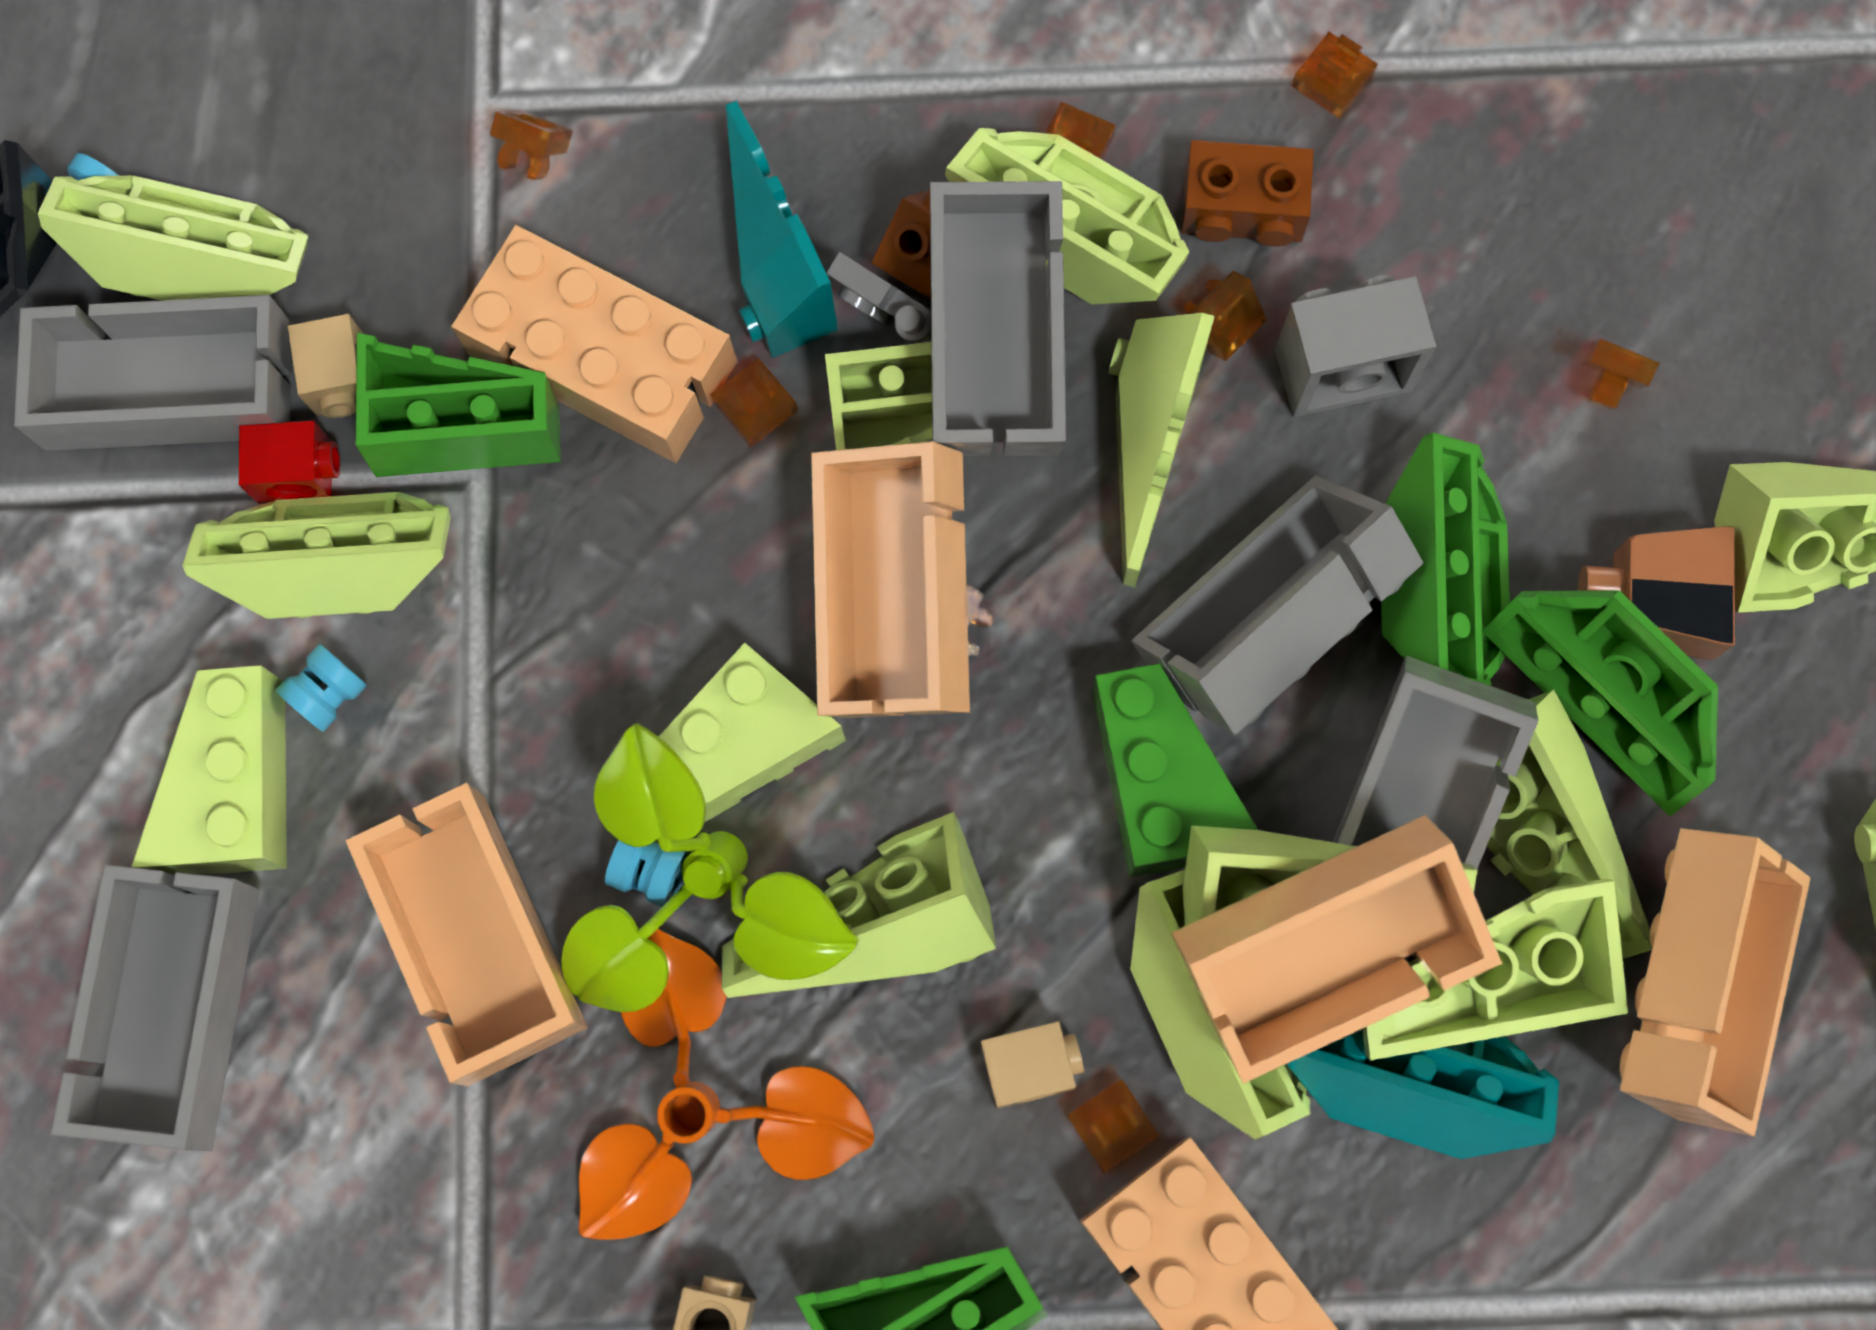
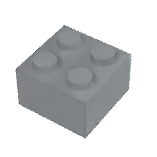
[1275,275,1437,417]

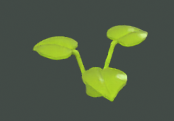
[561,723,859,1012]

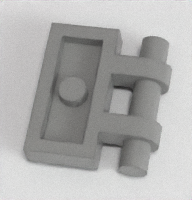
[826,252,931,344]

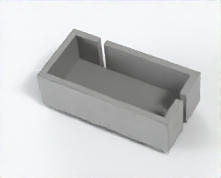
[930,181,1066,456]
[14,295,292,451]
[1131,475,1424,736]
[1333,655,1539,958]
[51,865,260,1151]

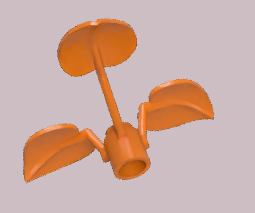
[579,928,875,1240]

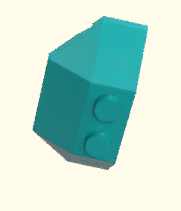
[1287,1029,1559,1159]

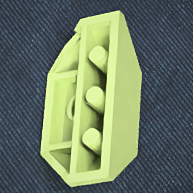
[945,128,1189,305]
[37,176,309,300]
[182,492,451,619]
[1130,870,1310,1140]

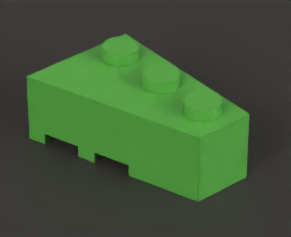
[356,332,561,477]
[1092,663,1258,877]
[794,1247,1048,1330]

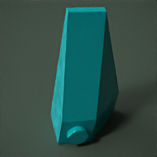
[726,100,838,359]

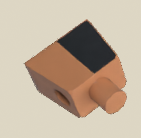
[1578,526,1735,660]

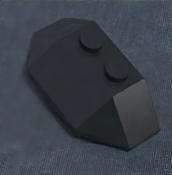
[0,140,57,317]

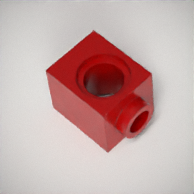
[238,421,341,504]

